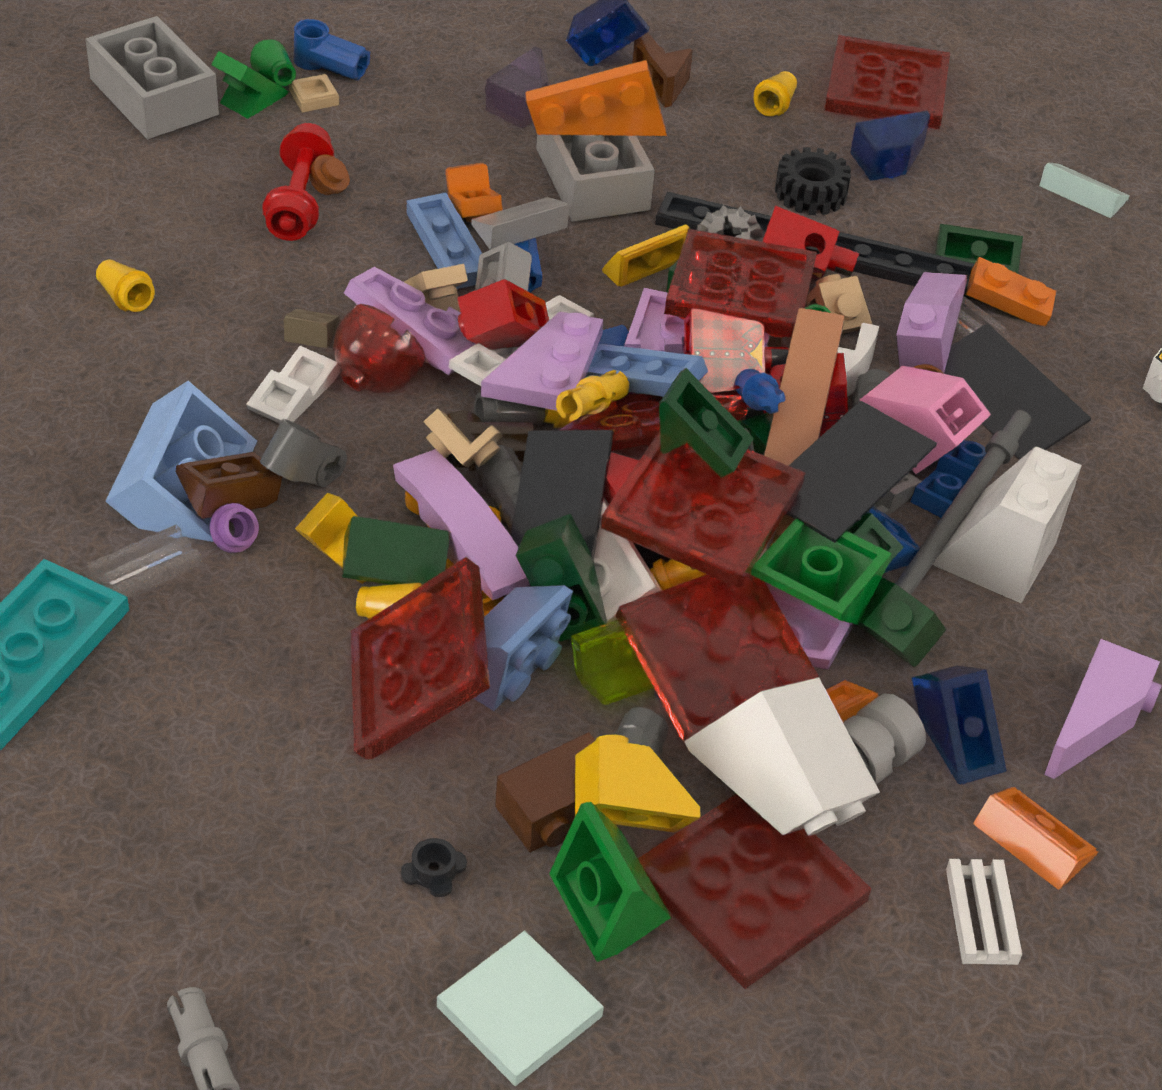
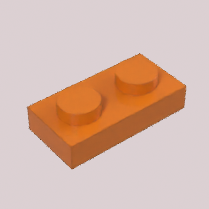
[966,257,1056,326]

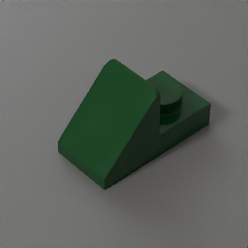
[659,368,754,478]

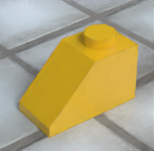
[575,735,700,833]

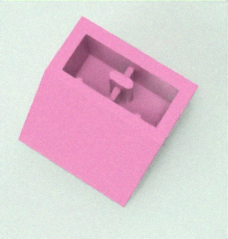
[860,366,991,474]

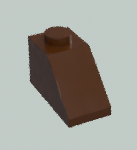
[495,732,595,853]

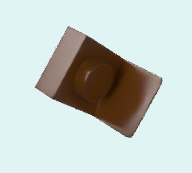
[632,33,693,108]

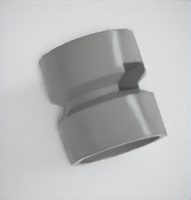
[843,693,926,785]

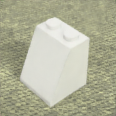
[932,447,1082,603]
[684,678,880,836]

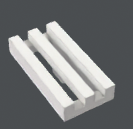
[946,859,1022,965]

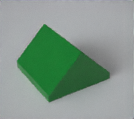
[751,519,892,625]
[549,802,671,962]

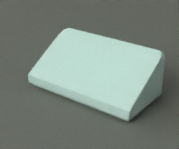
[1039,163,1130,218]

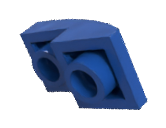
[910,440,986,518]

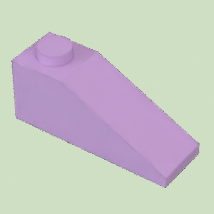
[897,272,967,373]
[1044,639,1162,779]

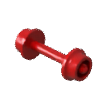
[262,123,334,241]

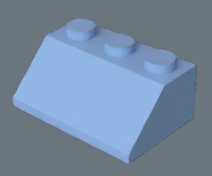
[105,381,257,542]

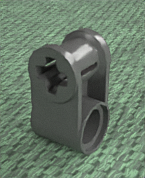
[260,419,347,487]

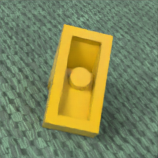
[295,493,366,584]

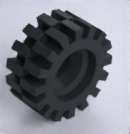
[775,147,851,216]

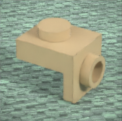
[805,274,872,334]
[423,409,503,467]

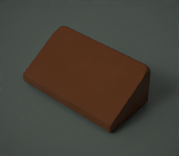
[175,452,282,519]

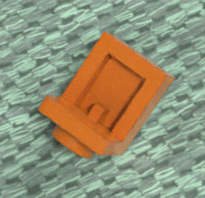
[446,163,503,222]

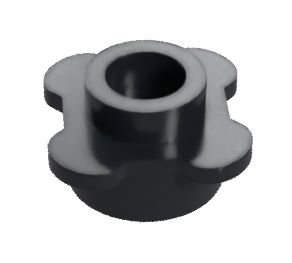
[401,838,467,897]

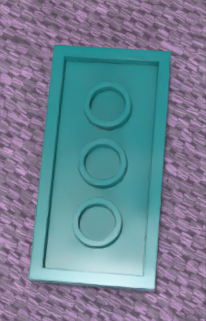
[0,559,129,750]

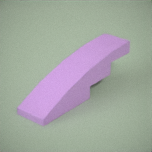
[393,449,530,600]

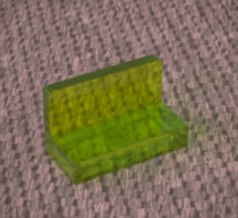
[571,604,694,705]

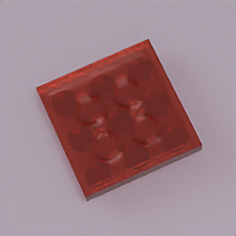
[824,35,950,130]
[664,229,817,338]
[601,431,805,588]
[351,557,490,760]
[615,563,824,747]
[637,794,872,989]

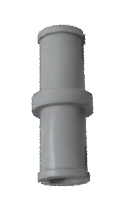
[167,987,240,1090]

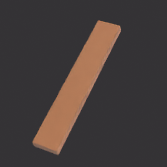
[759,308,845,544]

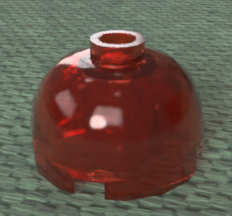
[333,304,426,393]

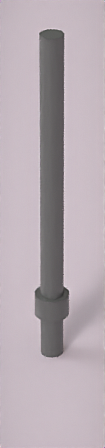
[895,410,1032,595]

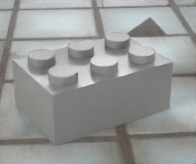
[85,16,219,140]
[536,135,655,222]

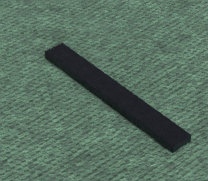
[655,192,981,302]

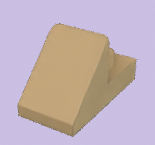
[404,264,468,313]

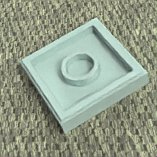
[437,930,604,1086]

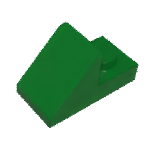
[211,51,289,119]

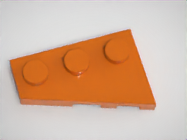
[525,60,667,136]

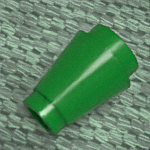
[250,40,296,86]

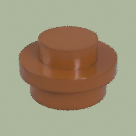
[309,155,350,195]

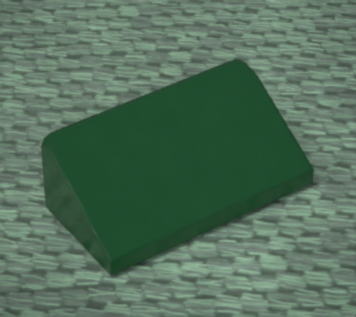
[935,224,1023,274]
[342,516,449,593]

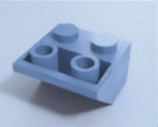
[445,585,573,711]

